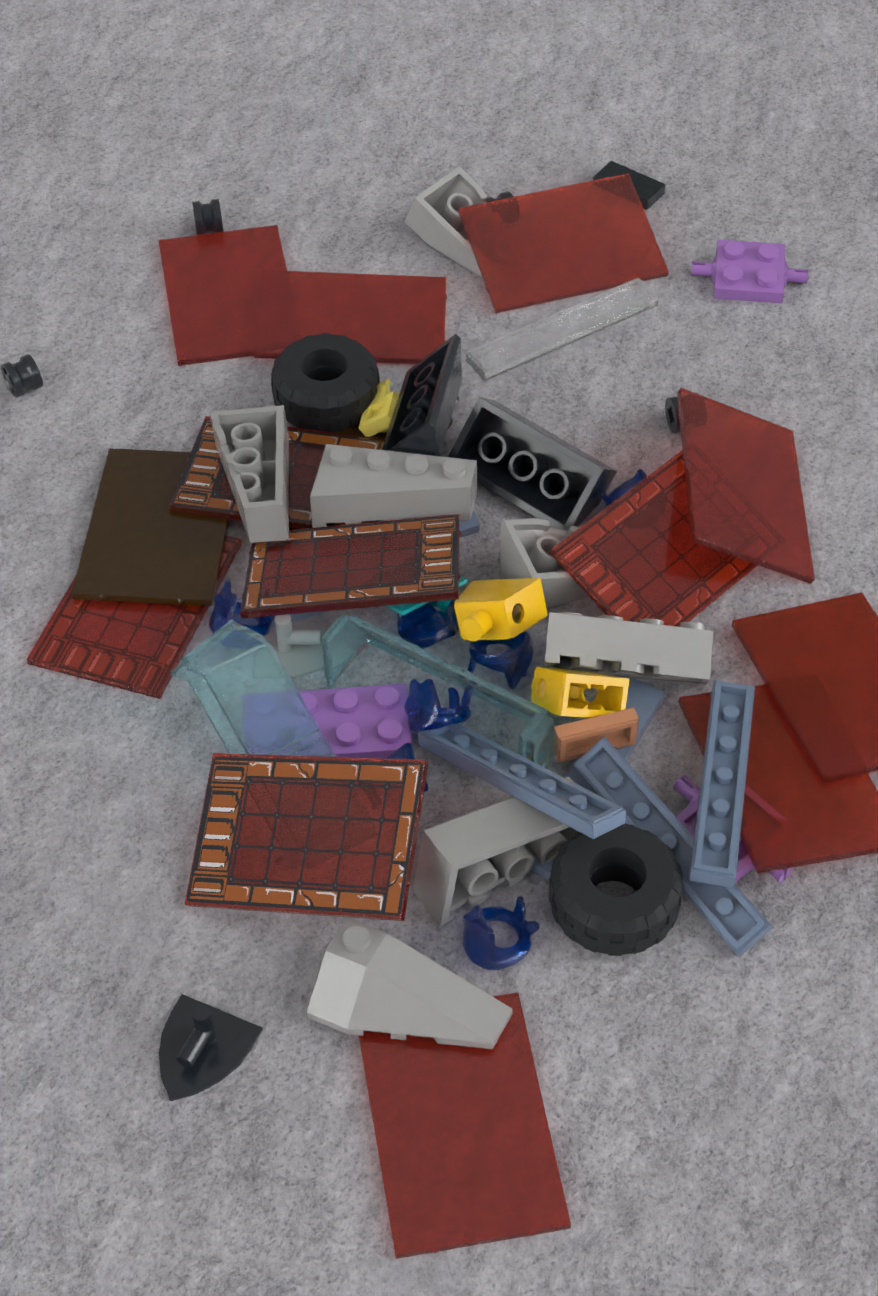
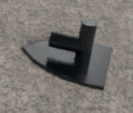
[159,994,263,1101]

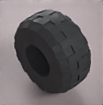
[271,333,380,433]
[549,824,683,956]

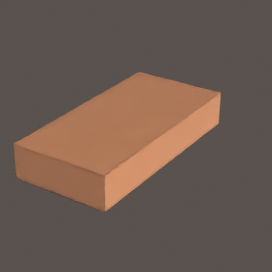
[552,707,639,763]

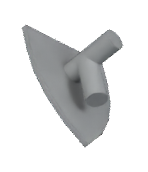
[255,612,351,680]

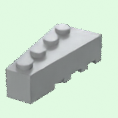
[209,405,289,543]
[413,777,579,927]

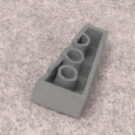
[310,444,477,529]
[545,612,714,684]

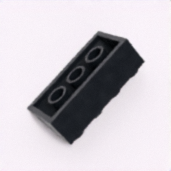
[382,334,462,456]
[448,397,617,531]

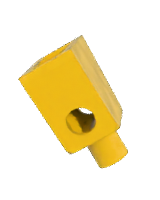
[454,578,548,642]
[530,666,629,718]

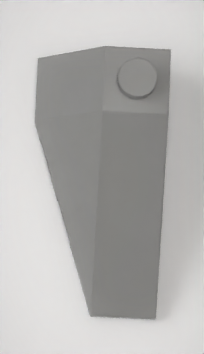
[405,166,531,293]
[500,518,664,608]
[306,917,513,1049]

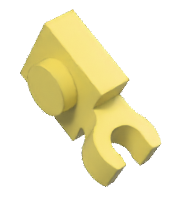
[358,379,400,438]

